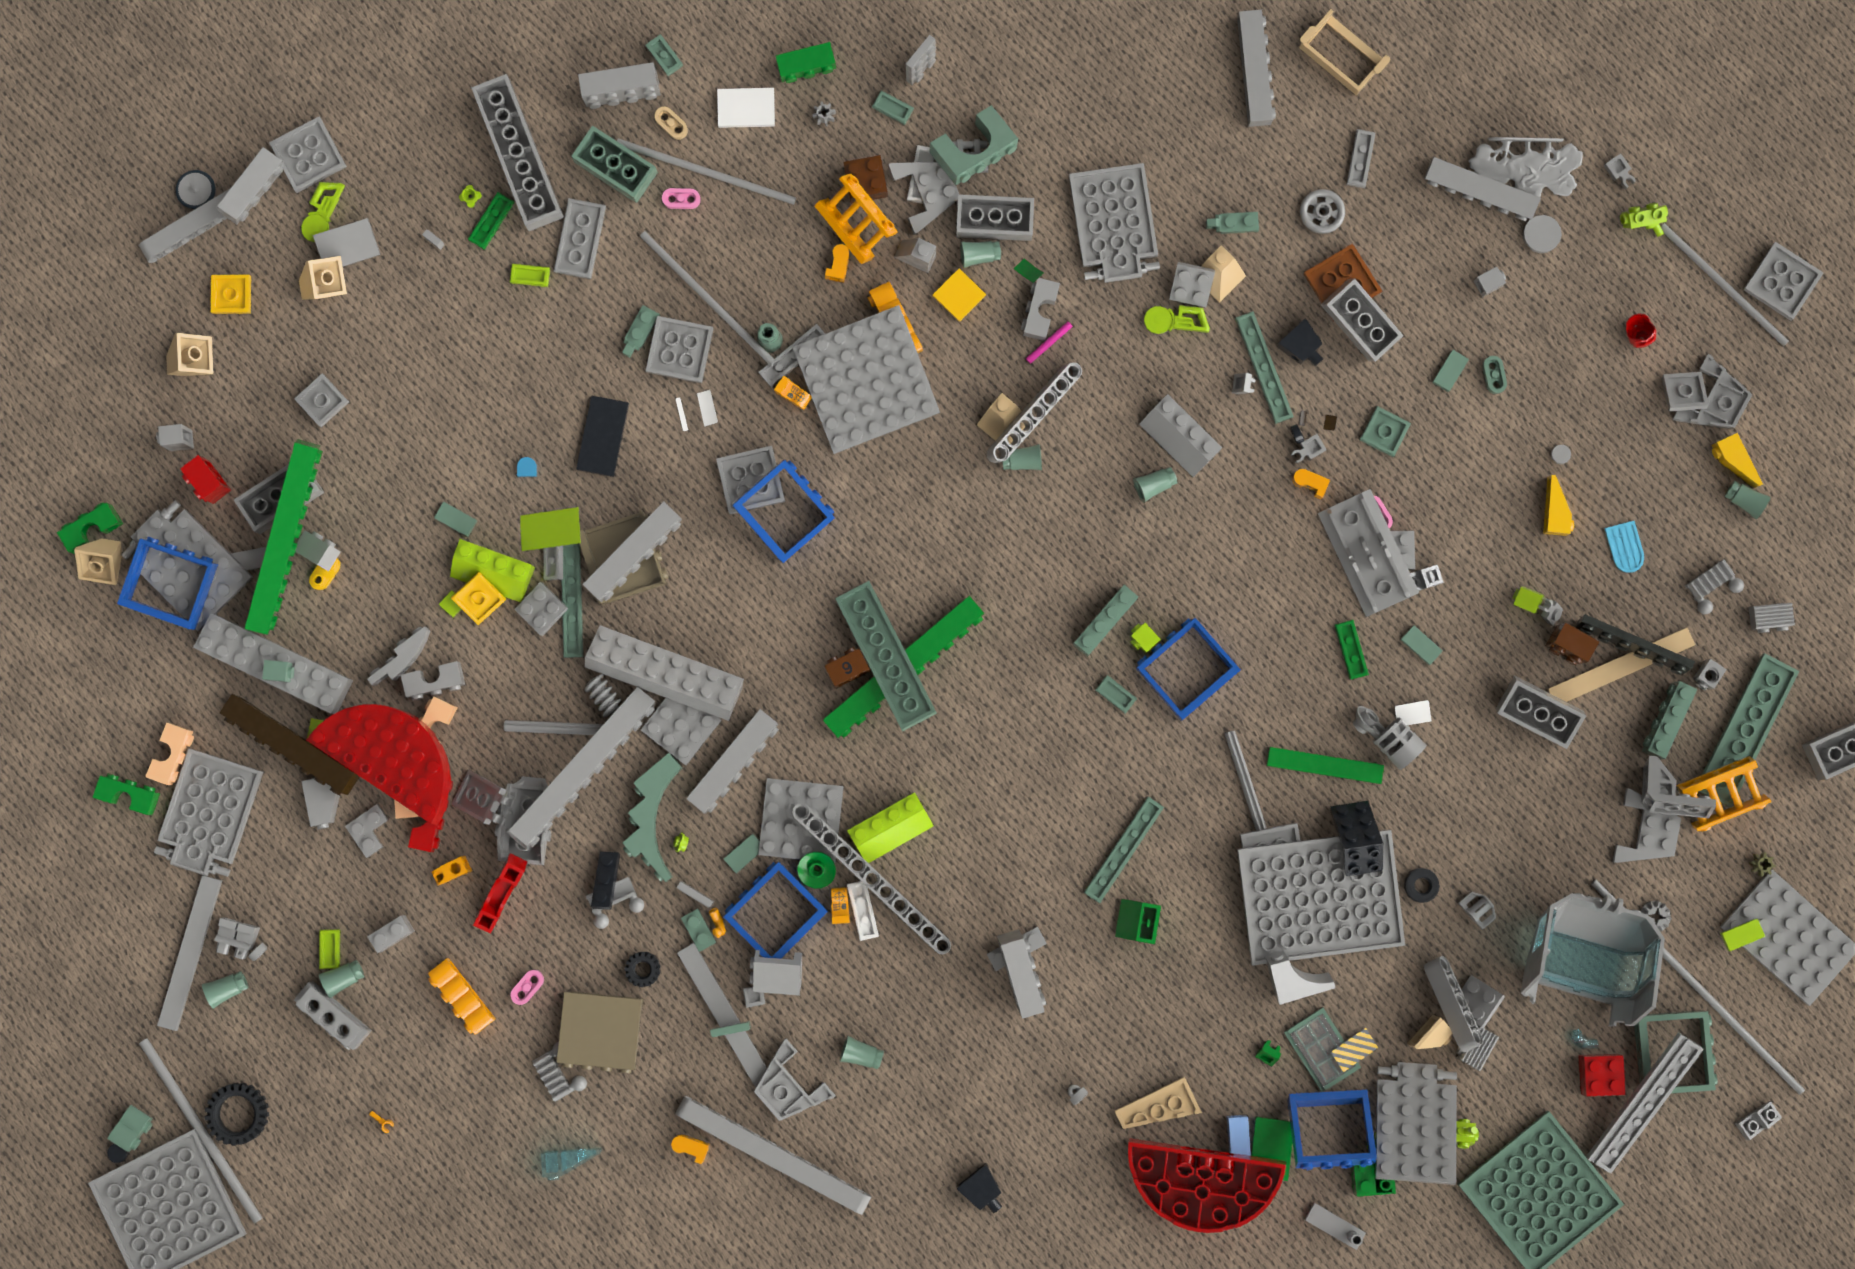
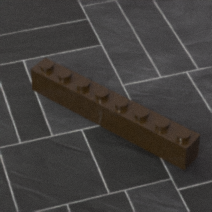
[220,694,360,796]

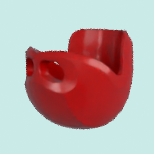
[1626,313,1657,348]

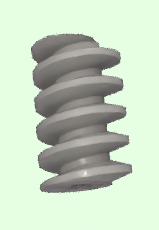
[585,674,621,717]

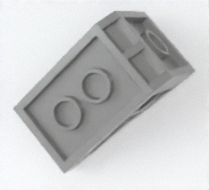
[1642,756,1716,818]

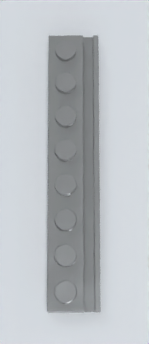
[1586,1032,1704,1174]

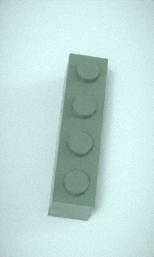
[1073,585,1138,657]

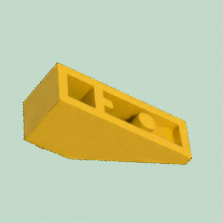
[1711,433,1763,488]
[1543,475,1574,536]

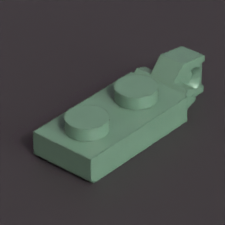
[1206,212,1259,234]
[622,305,660,358]

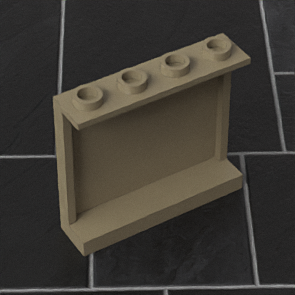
[580,510,669,606]
[557,991,644,1073]

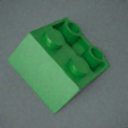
[1115,898,1161,944]
[1351,1162,1396,1197]

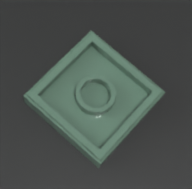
[1360,406,1411,457]

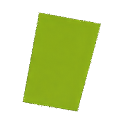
[520,507,581,551]

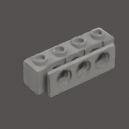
[294,981,372,1050]

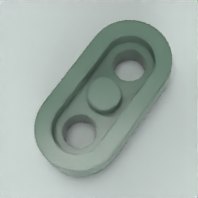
[1482,356,1507,394]

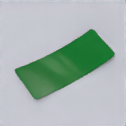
[1013,259,1044,283]

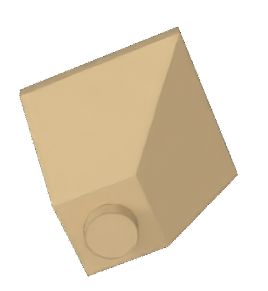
[1201,245,1246,303]
[299,256,347,300]
[166,333,213,376]
[977,393,1025,444]
[74,539,122,585]
[1407,1015,1453,1049]

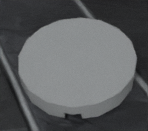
[1522,215,1562,254]

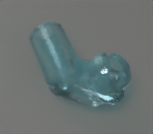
[1571,1029,1598,1049]

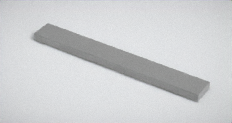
[157,875,222,1031]
[677,943,767,1087]

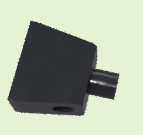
[1277,319,1323,367]
[956,1163,1002,1214]

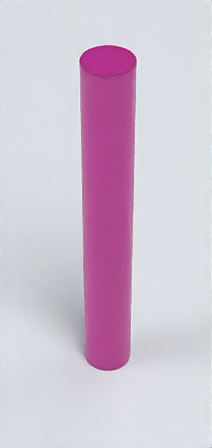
[1025,321,1073,364]

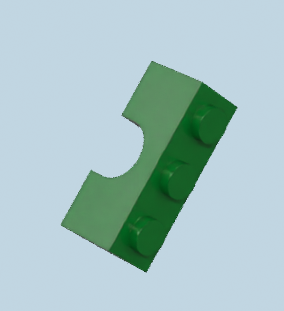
[57,502,123,554]
[92,773,160,815]

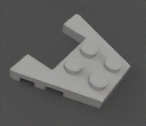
[887,162,959,234]
[1673,354,1752,430]
[1612,788,1681,863]
[754,1038,836,1121]

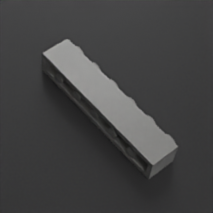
[1237,10,1276,127]
[1424,157,1541,221]
[582,501,682,602]
[686,709,779,814]

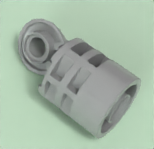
[1353,706,1427,770]

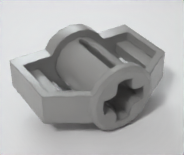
[1459,892,1496,930]

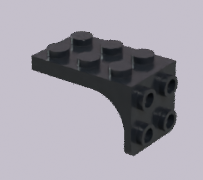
[1330,801,1384,876]

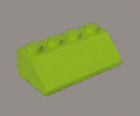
[450,539,535,603]
[847,792,934,863]

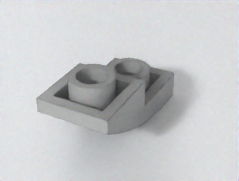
[1735,1101,1782,1140]

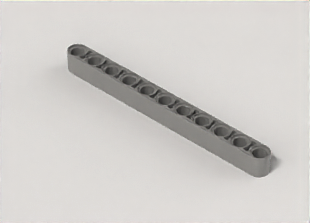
[792,803,951,954]
[675,1096,871,1215]

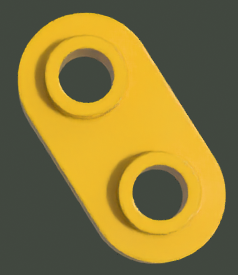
[309,558,340,590]

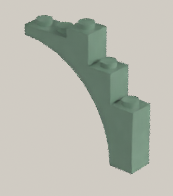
[622,753,683,882]

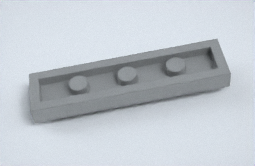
[759,324,825,388]

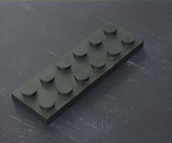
[1576,614,1695,675]

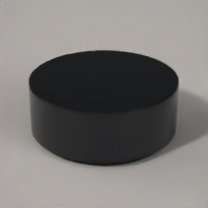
[1290,424,1304,444]
[107,1144,129,1163]

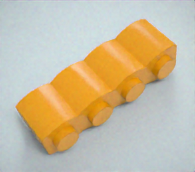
[867,281,923,353]
[428,958,496,1035]

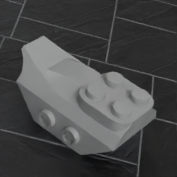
[495,776,553,865]

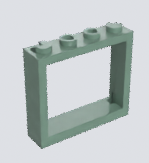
[1634,1010,1718,1093]

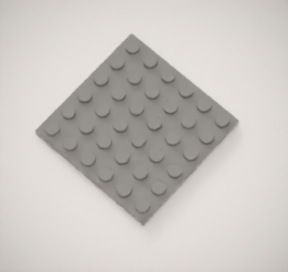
[793,305,940,454]
[89,1129,247,1269]

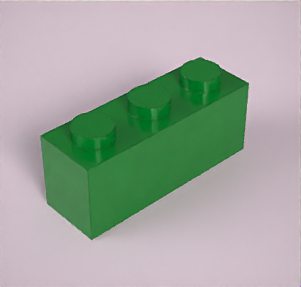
[775,42,836,83]

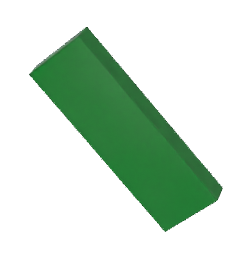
[468,192,514,250]
[1334,620,1369,680]

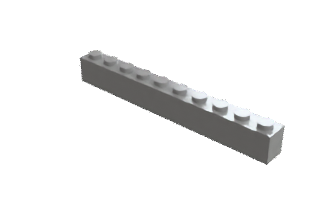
[509,687,655,850]

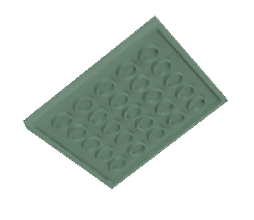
[1458,1111,1624,1269]

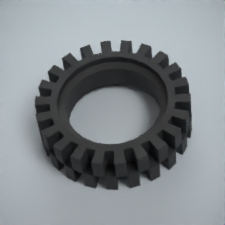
[204,1083,269,1146]

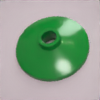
[797,852,836,889]

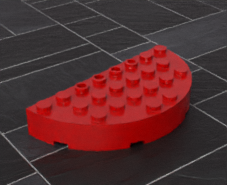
[306,704,451,825]
[1128,1138,1286,1233]

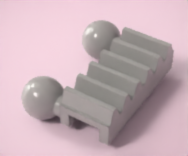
[1685,559,1744,614]
[586,877,644,929]
[532,1042,587,1102]

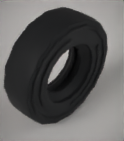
[1404,868,1440,903]

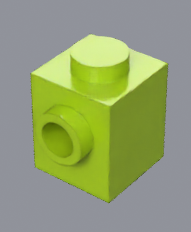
[1512,586,1545,613]
[1130,623,1161,654]

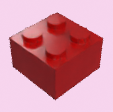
[180,455,232,504]
[1578,1054,1626,1096]

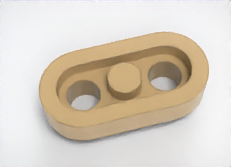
[655,107,688,140]

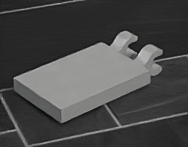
[452,770,515,826]

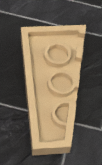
[1114,1077,1202,1129]

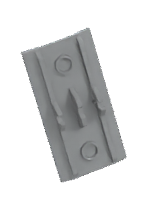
[1318,489,1419,617]

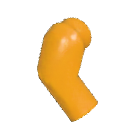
[709,908,726,938]

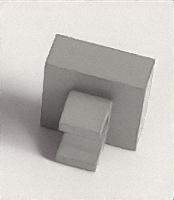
[1232,373,1256,394]

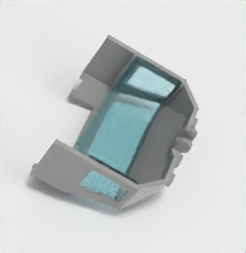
[1521,893,1665,1027]

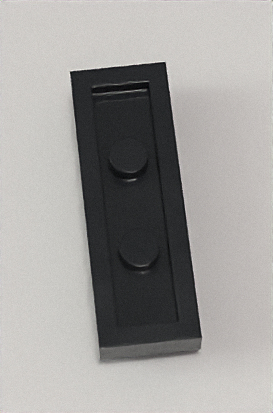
[591,851,620,910]

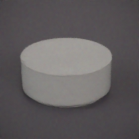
[1550,445,1571,465]
[248,943,267,961]

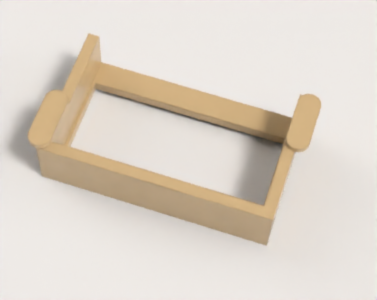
[1299,9,1390,96]

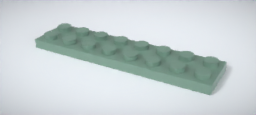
[835,581,937,731]
[1698,653,1799,808]

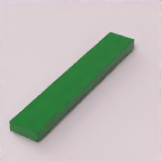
[1266,747,1384,784]

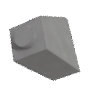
[894,238,936,273]
[301,778,340,830]

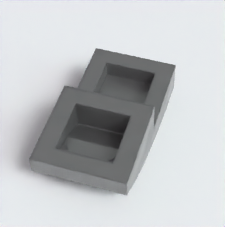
[1410,565,1444,591]

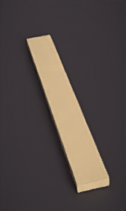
[1547,628,1695,702]

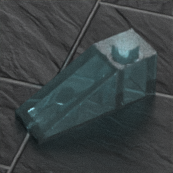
[541,1147,602,1180]

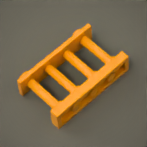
[815,174,898,264]
[1676,756,1771,832]

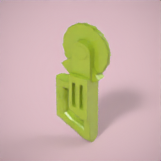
[301,182,345,243]
[1144,305,1210,334]

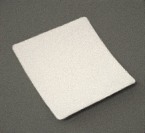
[676,390,718,431]
[1395,700,1432,725]

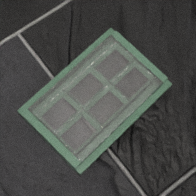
[1284,1007,1361,1092]

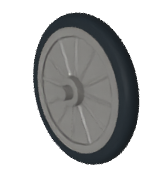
[175,170,216,209]

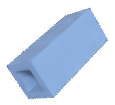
[1226,1115,1251,1156]

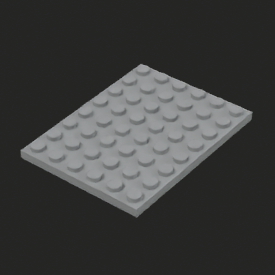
[1237,829,1405,965]

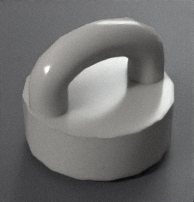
[1068,1085,1088,1105]

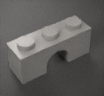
[1021,278,1060,341]
[401,661,465,701]

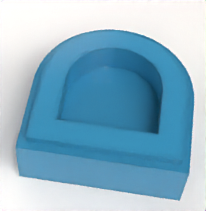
[517,457,537,477]

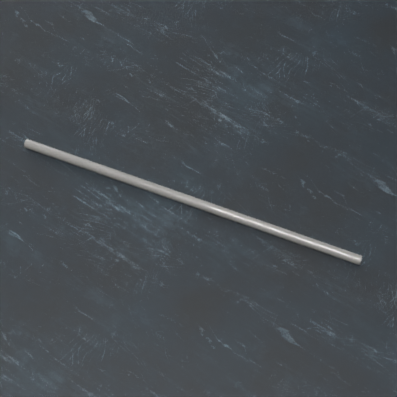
[1591,879,1805,1095]

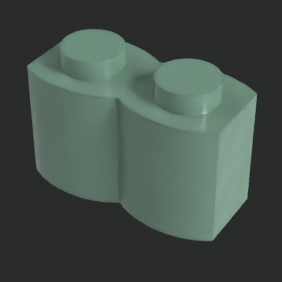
[107,1105,153,1152]

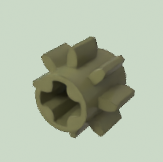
[1749,852,1776,876]

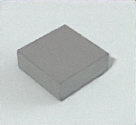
[422,230,444,250]
[743,987,766,1008]

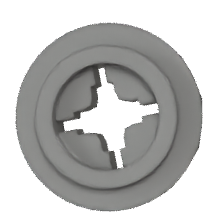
[1641,901,1672,931]

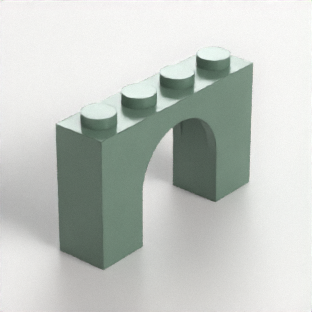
[929,105,1018,185]

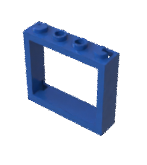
[732,460,835,563]
[117,537,218,630]
[1136,618,1241,721]
[724,862,828,959]
[1287,1090,1377,1171]

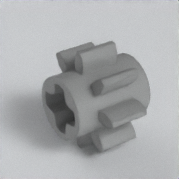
[812,101,836,127]

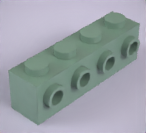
[1642,681,1697,759]

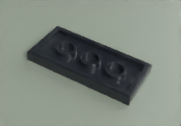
[576,396,629,477]

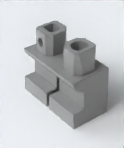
[214,918,260,959]

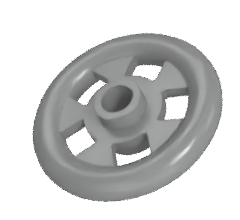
[1300,189,1345,234]

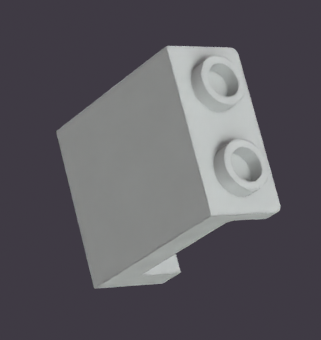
[750,950,802,996]

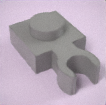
[1604,154,1636,189]
[1291,434,1327,463]
[1539,597,1563,626]

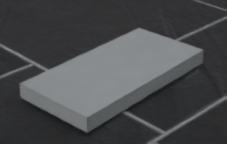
[554,198,606,279]

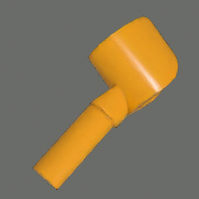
[369,1111,394,1133]

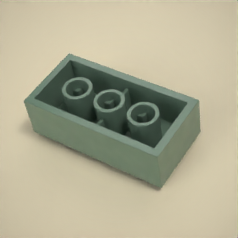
[571,125,658,203]

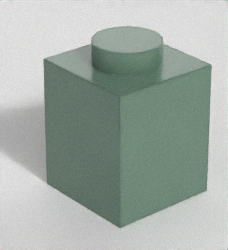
[262,660,294,683]

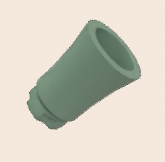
[960,241,1001,268]
[757,323,783,353]
[1003,444,1042,470]
[1133,467,1177,503]
[1725,481,1771,519]
[319,960,365,998]
[202,971,249,1009]
[840,1036,884,1069]

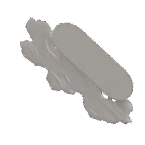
[1468,137,1583,197]

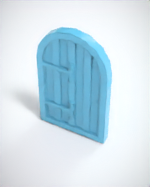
[1604,521,1644,573]

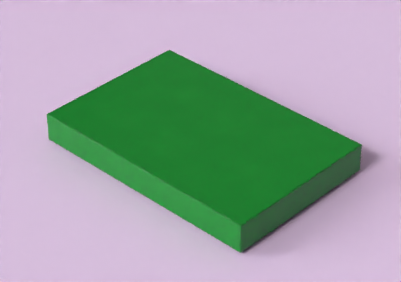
[1251,1116,1293,1181]

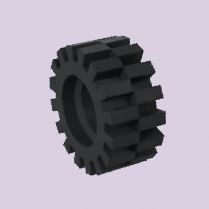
[624,952,661,987]

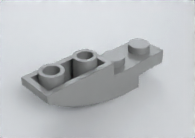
[367,626,430,686]

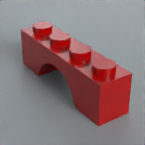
[408,781,453,852]
[473,853,528,934]

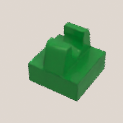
[1255,1040,1281,1067]

